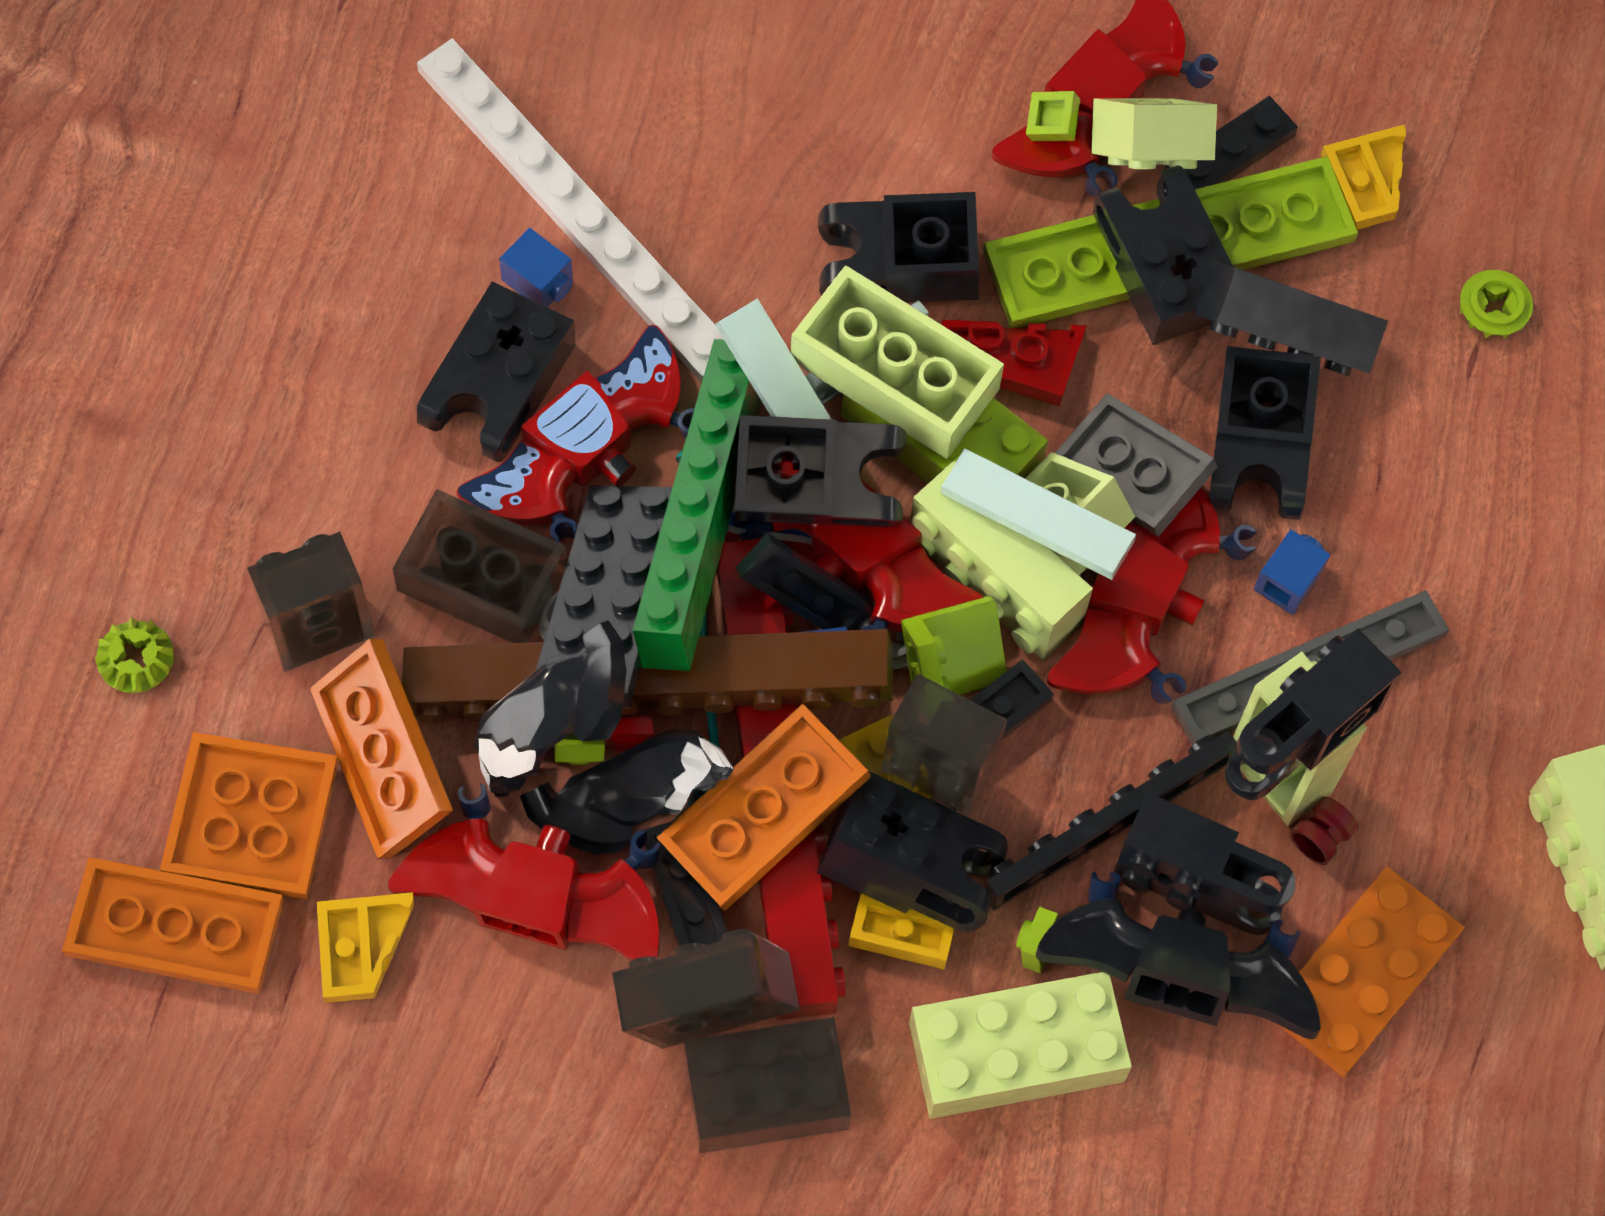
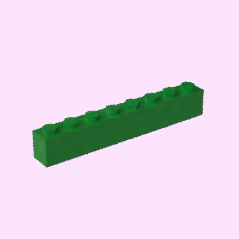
[633,339,761,671]

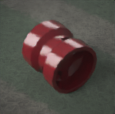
[1290,797,1359,865]

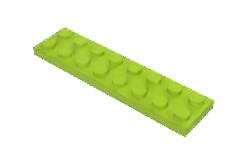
[983,156,1358,328]

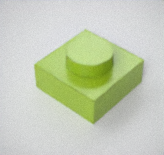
[1026,91,1080,141]
[554,733,604,765]
[1016,906,1059,974]

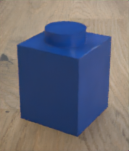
[499,227,573,307]
[1253,529,1331,615]

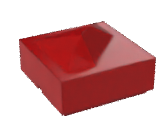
[605,716,653,752]

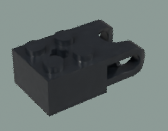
[1093,165,1233,345]
[818,192,979,302]
[417,281,576,462]
[1209,346,1321,520]
[735,415,907,527]
[1225,628,1402,800]
[816,771,1008,932]
[1114,792,1295,935]

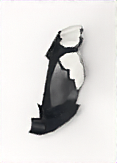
[474,620,627,797]
[519,730,734,855]

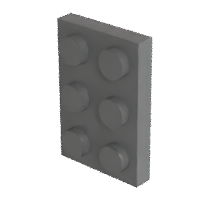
[1055,393,1218,537]

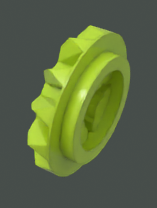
[1459,270,1533,339]
[95,617,174,693]

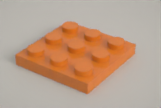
[160,732,339,900]

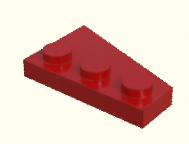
[941,320,1087,407]

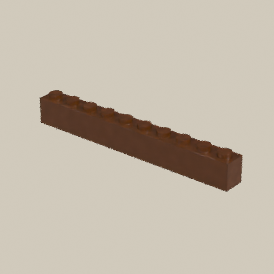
[402,629,893,723]

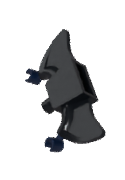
[1035,872,1321,1040]

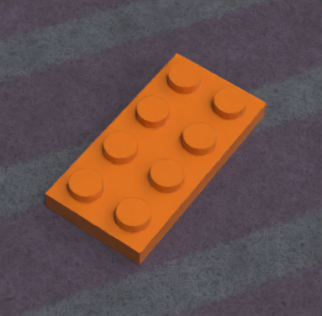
[310,639,453,859]
[657,704,871,911]
[62,857,284,994]
[1277,866,1465,1078]

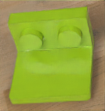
[901,596,1006,730]

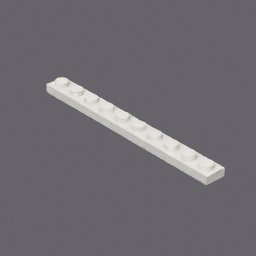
[417,38,724,383]

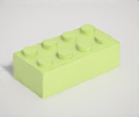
[791,265,1004,459]
[910,461,1093,661]
[1233,651,1367,826]
[1529,744,1605,970]
[909,972,1132,1119]

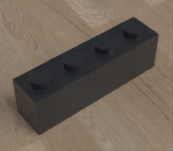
[1195,261,1388,376]

